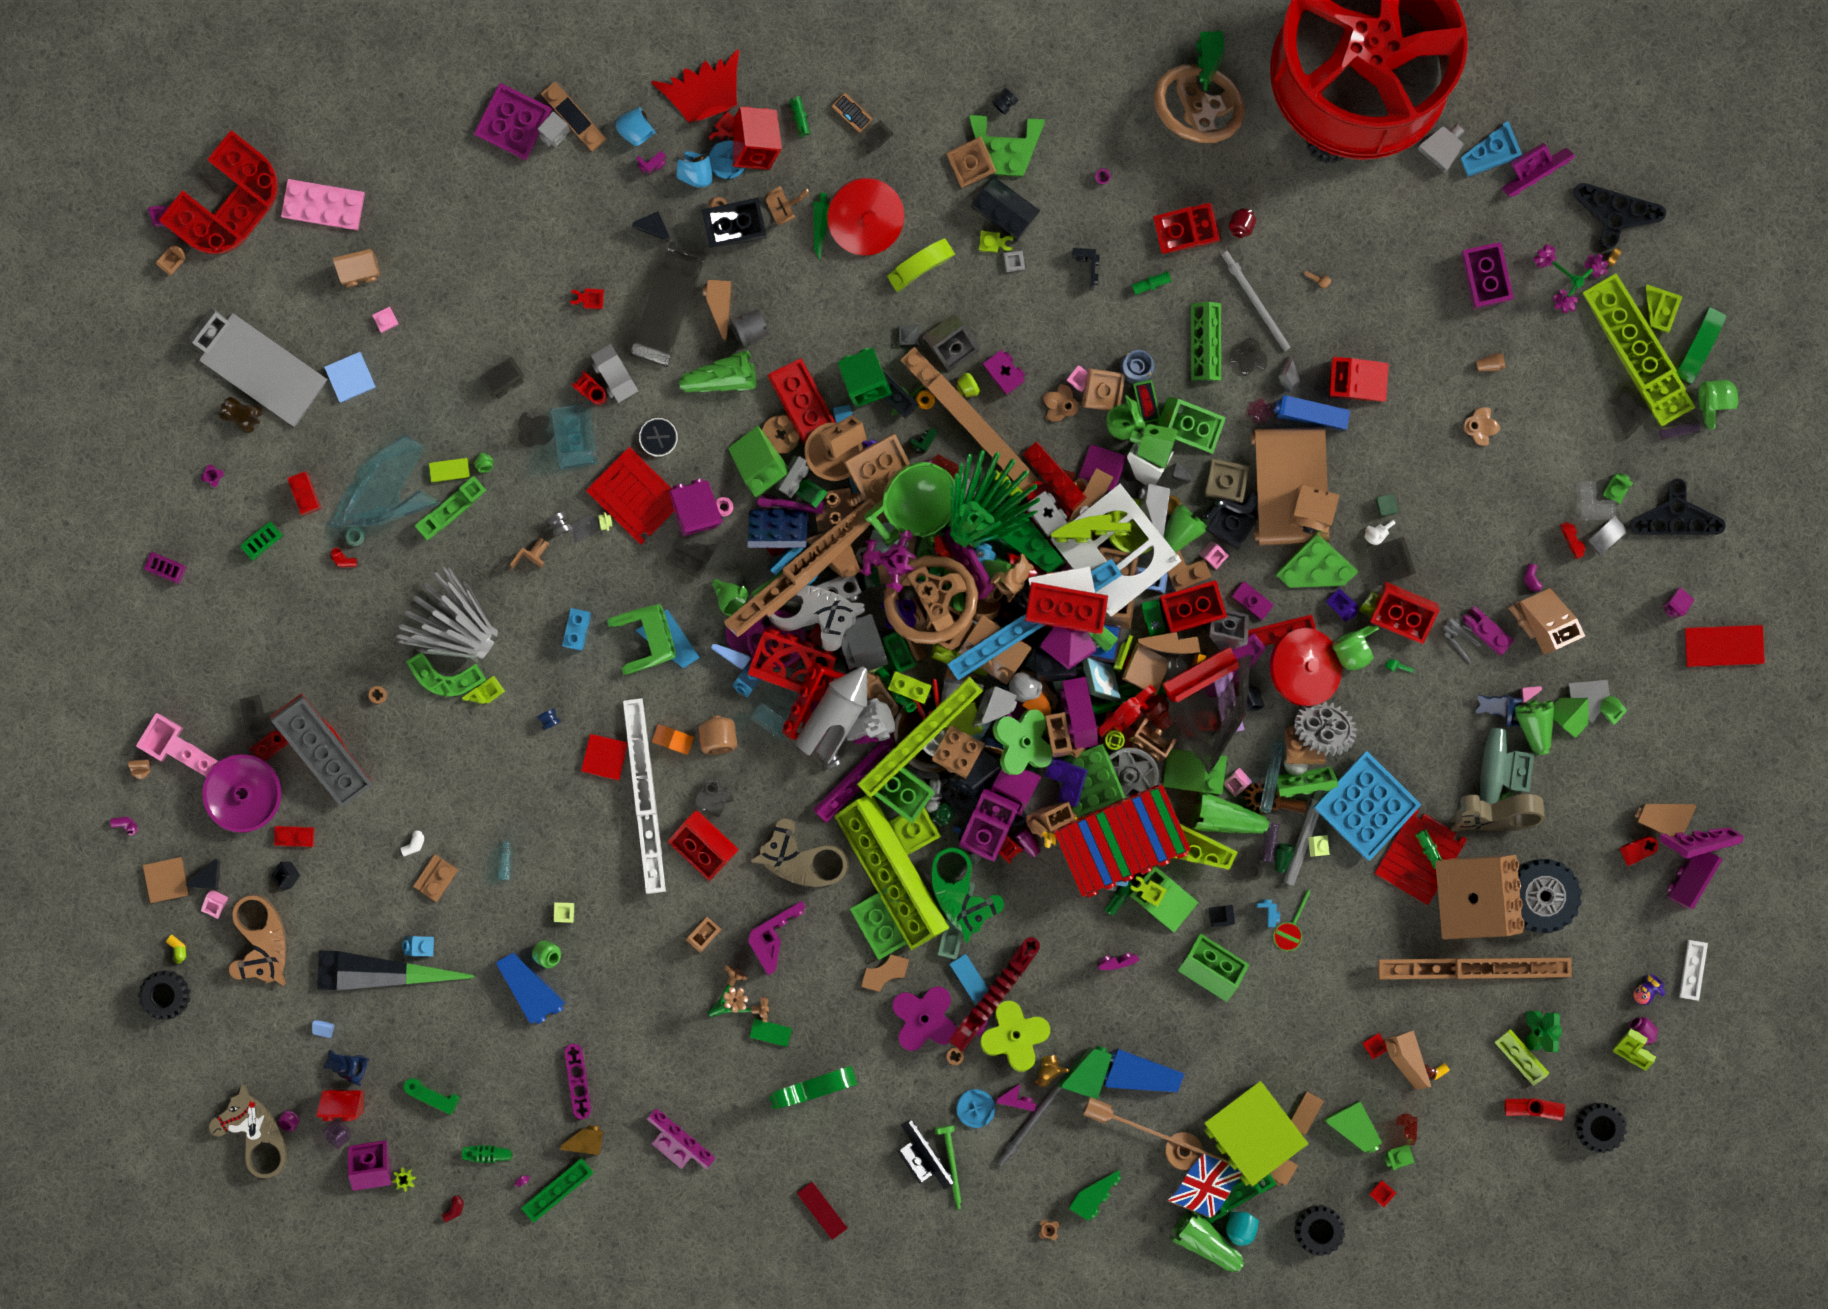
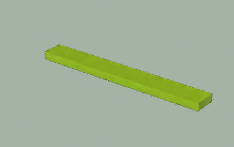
[857,677,983,798]

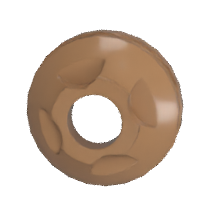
[972,599,1001,622]

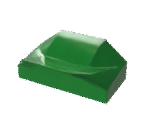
[882,631,916,673]

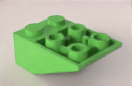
[1129,866,1199,932]

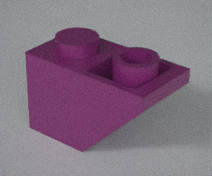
[1662,587,1694,618]

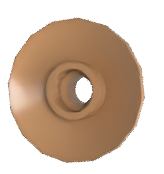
[1165,1132,1203,1171]

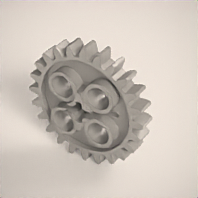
[1294,701,1357,756]

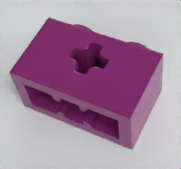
[983,350,1026,396]

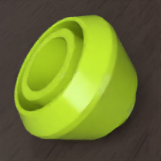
[955,372,980,398]

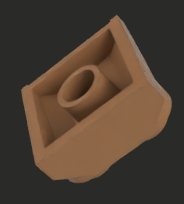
[1284,725,1326,764]

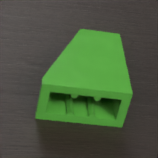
[1324,1101,1382,1153]

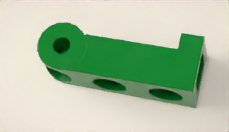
[404,1078,461,1115]

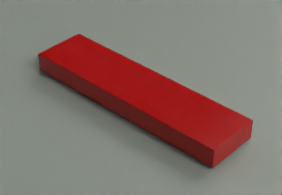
[1248,615,1316,646]

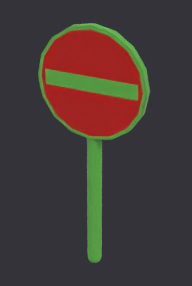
[1273,890,1310,951]

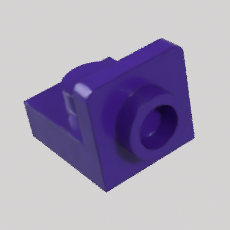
[1325,588,1359,622]

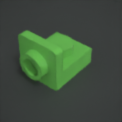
[1602,473,1633,504]
[1384,1144,1414,1170]

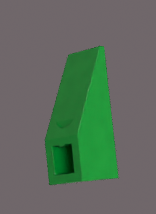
[1196,31,1225,91]
[1068,1169,1121,1221]

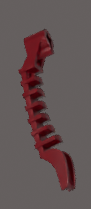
[948,937,1040,1052]

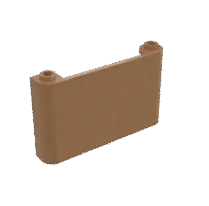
[1250,427,1329,546]

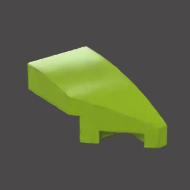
[462,676,505,704]

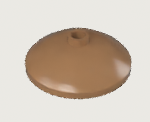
[804,423,863,481]

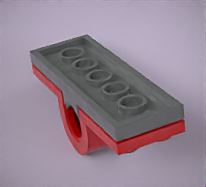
[270,693,373,808]

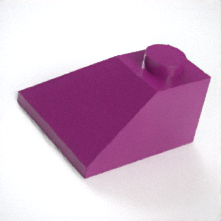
[1041,626,1096,669]

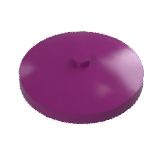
[202,754,281,832]

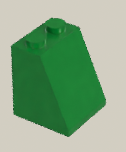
[838,348,892,409]

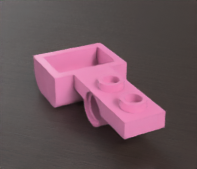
[136,713,219,777]

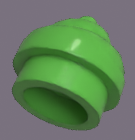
[474,452,494,473]

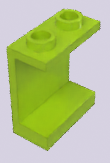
[888,671,932,704]

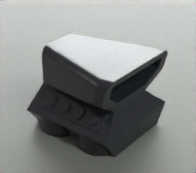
[947,750,1001,801]

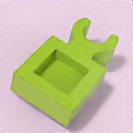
[979,231,1013,253]
[1130,876,1167,907]

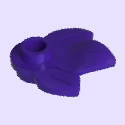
[881,599,916,628]

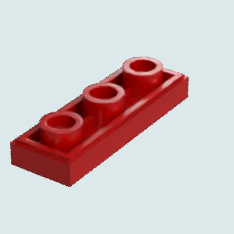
[249,728,289,761]

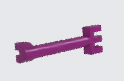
[757,494,825,514]

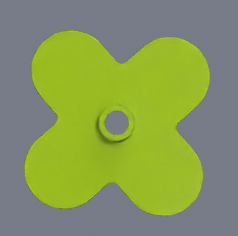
[980,1001,1050,1072]

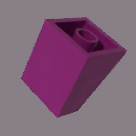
[669,478,723,537]

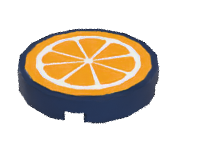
[980,737,1004,755]

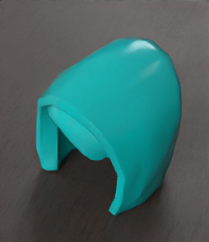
[1226,1210,1260,1246]

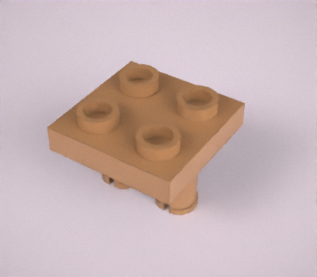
[815,488,853,533]
[932,725,985,778]

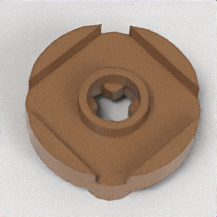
[762,415,800,454]

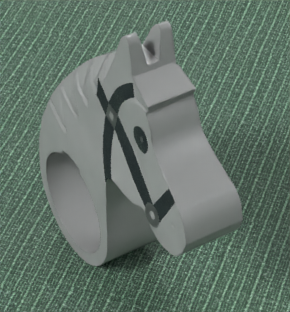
[769,585,865,651]

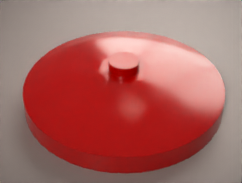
[827,178,904,255]
[1270,628,1342,706]

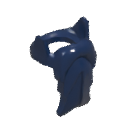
[1476,695,1523,727]
[324,1050,370,1086]

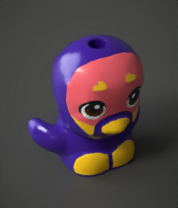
[1633,974,1665,1006]

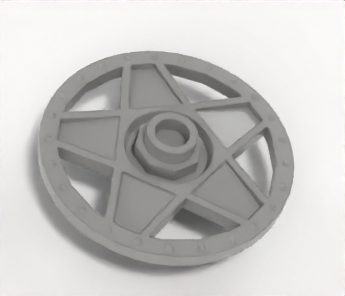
[1109,748,1159,800]

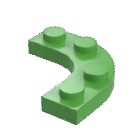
[406,653,487,697]

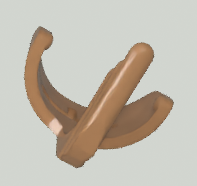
[765,186,809,225]

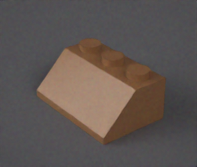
[958,615,1031,685]

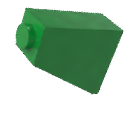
[1057,1045,1112,1099]

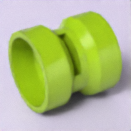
[1105,730,1125,750]

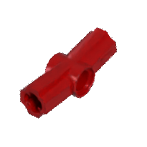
[1504,1098,1565,1121]

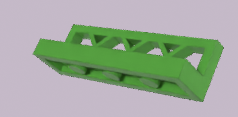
[1191,302,1221,381]

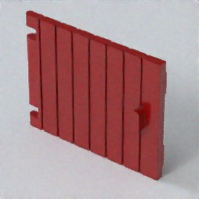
[586,447,674,545]
[1374,809,1467,905]

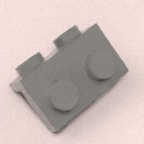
[775,456,809,498]

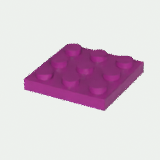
[474,83,552,161]

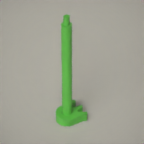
[934,1125,961,1210]

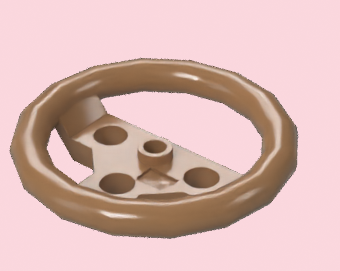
[1153,64,1245,143]
[884,555,978,644]

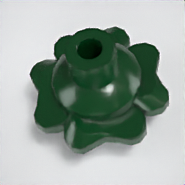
[931,803,955,826]

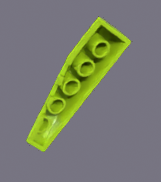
[1174,823,1238,869]

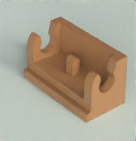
[820,415,867,458]

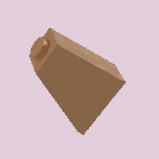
[807,530,860,579]
[1634,804,1696,837]

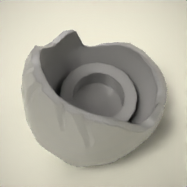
[1009,672,1042,703]

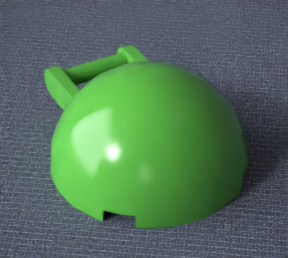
[864,462,954,546]

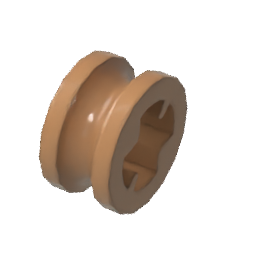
[368,686,387,704]
[946,1047,964,1065]

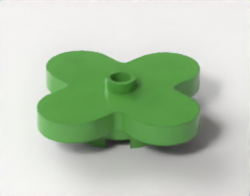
[993,709,1053,775]

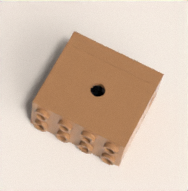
[1435,855,1524,939]

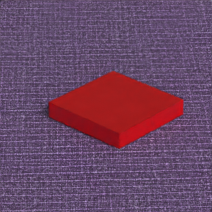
[581,734,628,780]

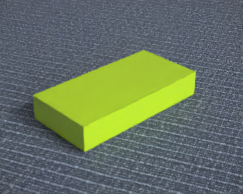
[429,458,470,483]

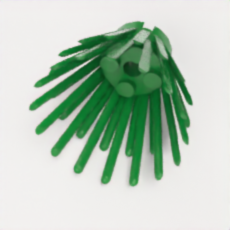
[948,450,1040,548]

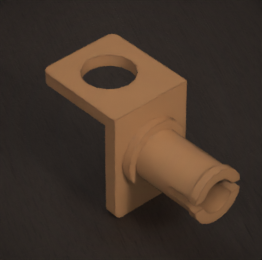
[510,537,549,570]

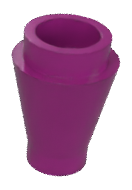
[1014,828,1041,858]

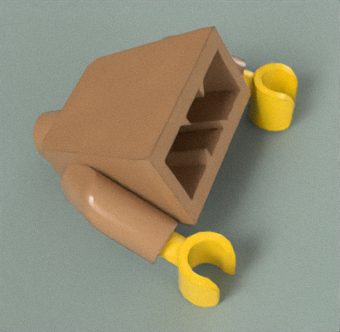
[1026,802,1078,848]

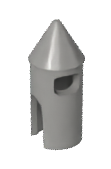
[795,666,867,764]

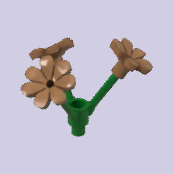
[708,965,769,1022]

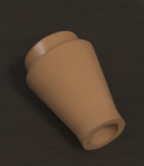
[1476,352,1506,372]

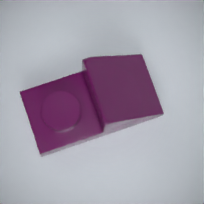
[996,1083,1036,1111]

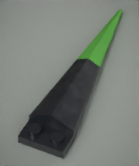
[317,950,475,990]

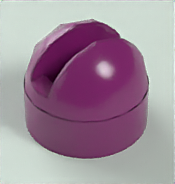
[1095,168,1111,184]

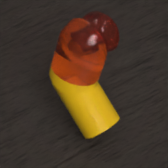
[1424,1063,1450,1080]

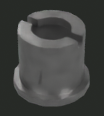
[729,309,769,350]

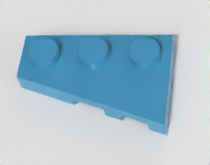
[1460,121,1522,177]

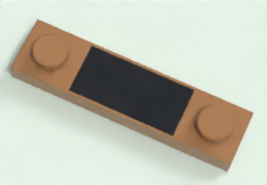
[541,82,607,152]

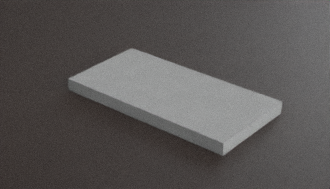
[199,313,328,427]

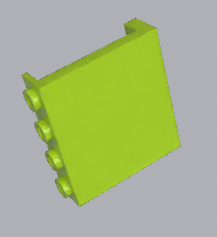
[1204,1081,1309,1187]

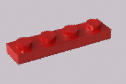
[1022,442,1087,511]

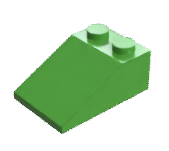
[1157,396,1226,454]
[728,425,790,497]
[1163,749,1227,795]
[875,766,935,823]

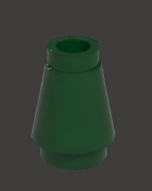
[1275,843,1295,873]

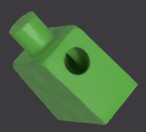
[1129,424,1178,469]

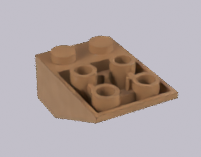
[1519,588,1585,655]

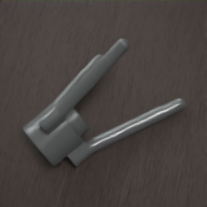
[1443,617,1480,664]

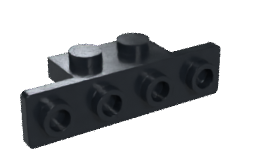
[897,1119,954,1189]

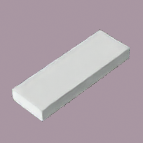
[1679,940,1708,1001]

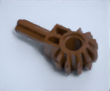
[1243,781,1307,814]

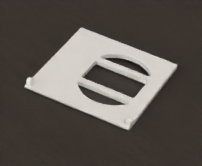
[1050,484,1181,617]

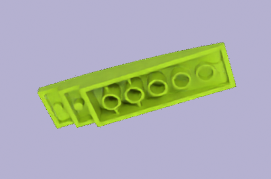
[1583,273,1695,428]

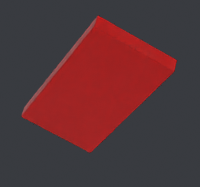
[767,358,836,443]
[1025,582,1108,635]
[1684,625,1765,667]

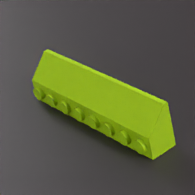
[834,795,949,951]

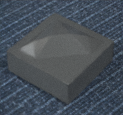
[899,325,919,346]

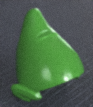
[712,579,749,616]

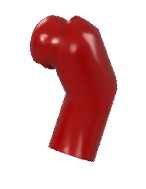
[330,548,357,567]

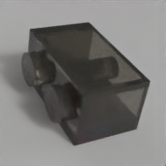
[479,356,526,399]

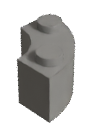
[591,344,638,403]

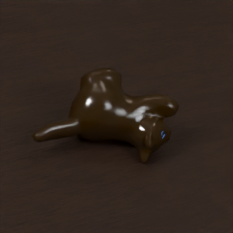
[219,397,262,433]

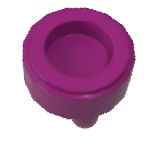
[278,1110,300,1132]

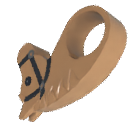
[229,894,286,986]

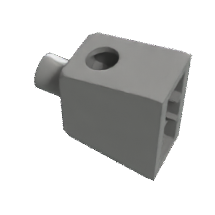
[1418,124,1464,172]

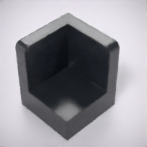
[1209,905,1235,927]

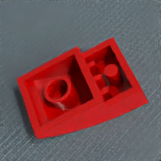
[1153,203,1221,254]

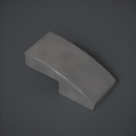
[1587,516,1628,555]

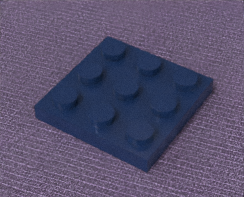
[747,509,807,548]

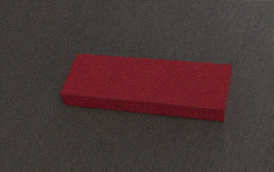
[797,1181,848,1240]

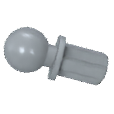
[925,778,942,813]

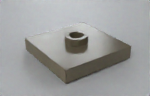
[1204,459,1250,504]

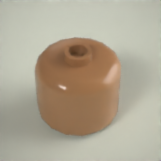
[698,716,738,755]

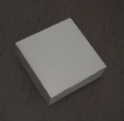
[1003,250,1025,273]

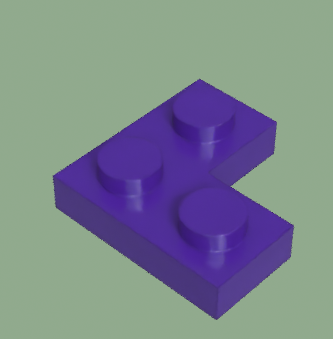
[1045,758,1088,807]

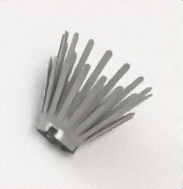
[396,566,498,662]

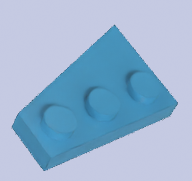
[635,609,700,668]

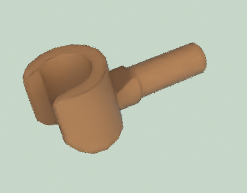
[1304,271,1331,289]

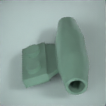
[1480,728,1534,804]

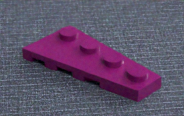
[1659,827,1744,858]

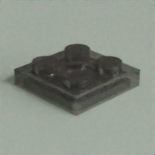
[1366,537,1416,586]

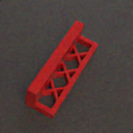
[1162,646,1243,702]

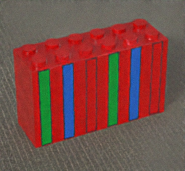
[1054,783,1191,898]

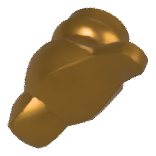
[1035,1056,1070,1087]

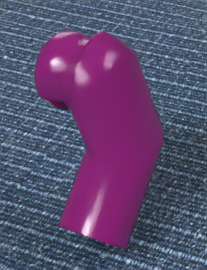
[1524,563,1542,592]
[110,816,138,836]

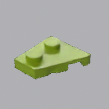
[1646,285,1682,334]

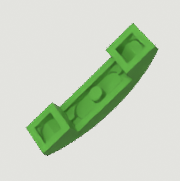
[415,476,487,541]

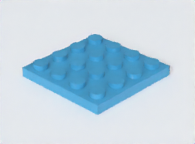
[1313,751,1421,861]

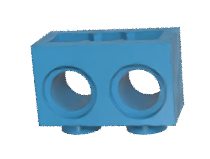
[562,608,591,651]

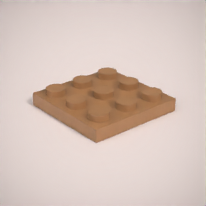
[843,433,910,504]

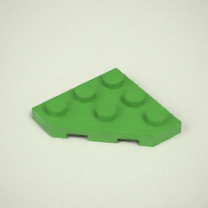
[1275,533,1358,588]

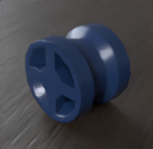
[537,708,561,731]

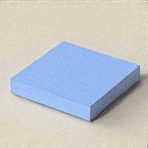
[325,352,376,403]

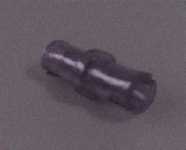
[1659,420,1700,440]
[1262,823,1280,863]

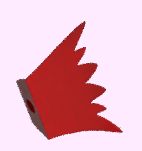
[651,49,739,124]

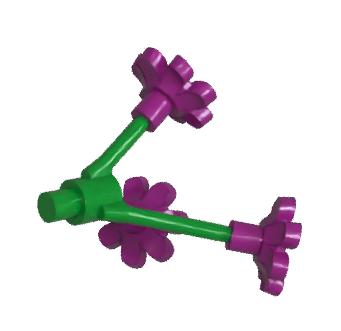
[1533,244,1608,313]

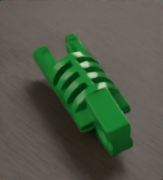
[462,1145,513,1163]

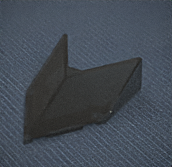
[1167,654,1251,774]

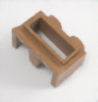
[1129,718,1177,762]

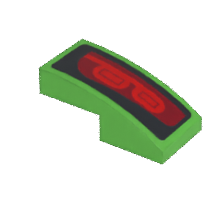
[1133,379,1160,423]

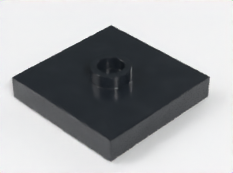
[1206,507,1258,550]

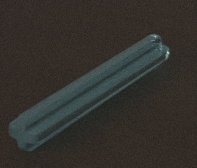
[1260,741,1284,813]

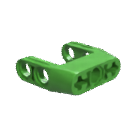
[607,604,676,675]

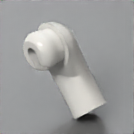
[401,830,424,856]

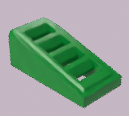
[240,521,283,561]

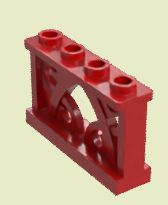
[748,627,837,701]
[782,663,846,745]

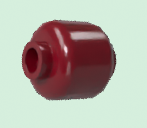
[1229,208,1256,238]

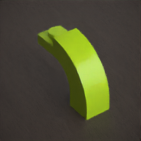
[887,238,955,292]

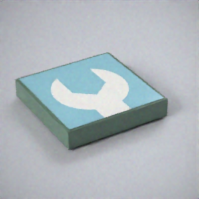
[1082,657,1121,702]

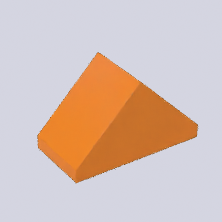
[652,724,695,755]

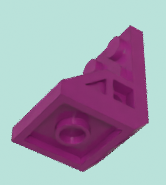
[748,901,806,975]

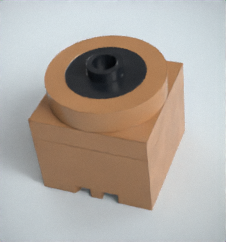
[1290,485,1340,534]

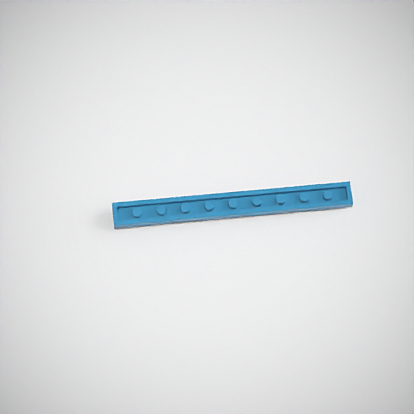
[947,559,1122,681]

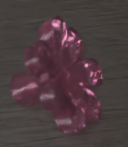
[1248,398,1273,424]

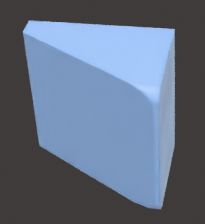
[312,1020,334,1038]

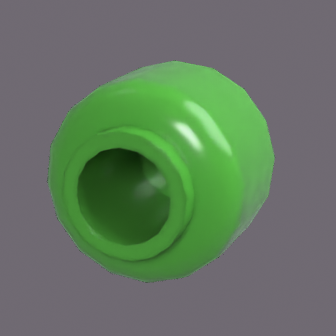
[532,940,561,968]

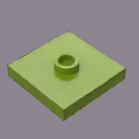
[888,807,941,855]

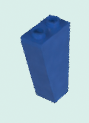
[1274,395,1350,431]
[496,952,566,1025]
[1104,1048,1184,1092]

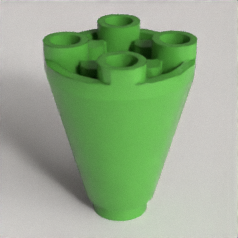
[1163,504,1207,553]
[1515,700,1554,755]

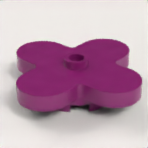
[893,986,957,1051]

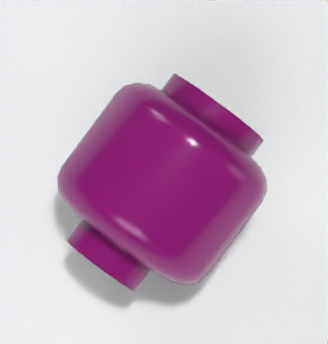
[1628,1017,1658,1046]

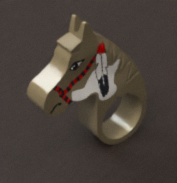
[209,1085,287,1178]

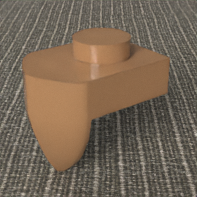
[156,246,185,276]

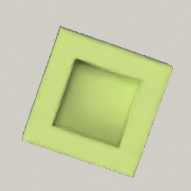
[1308,835,1330,857]
[554,902,574,923]

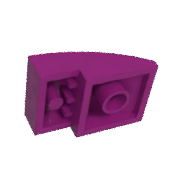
[959,789,1020,862]

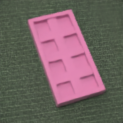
[281,179,365,231]

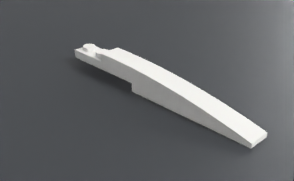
[623,698,666,894]

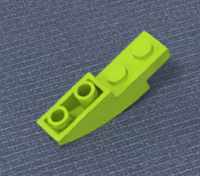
[1051,515,1131,543]

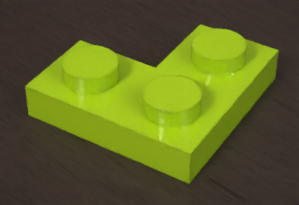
[1612,1029,1656,1071]

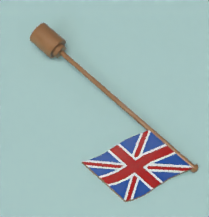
[1083,1097,1242,1218]

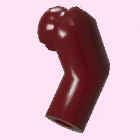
[441,1195,464,1223]

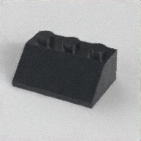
[971,177,1040,242]

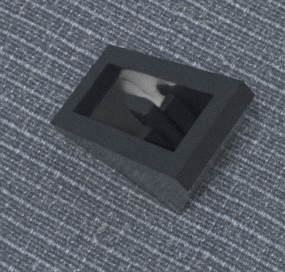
[632,211,670,242]
[186,859,221,889]

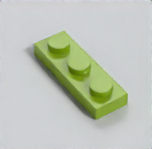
[1495,1029,1549,1086]

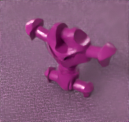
[860,530,916,592]

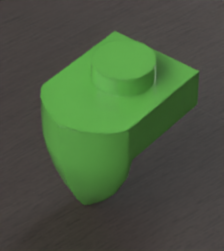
[1600,696,1627,725]

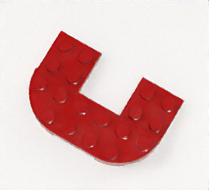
[159,130,278,255]

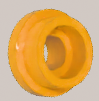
[916,390,935,410]

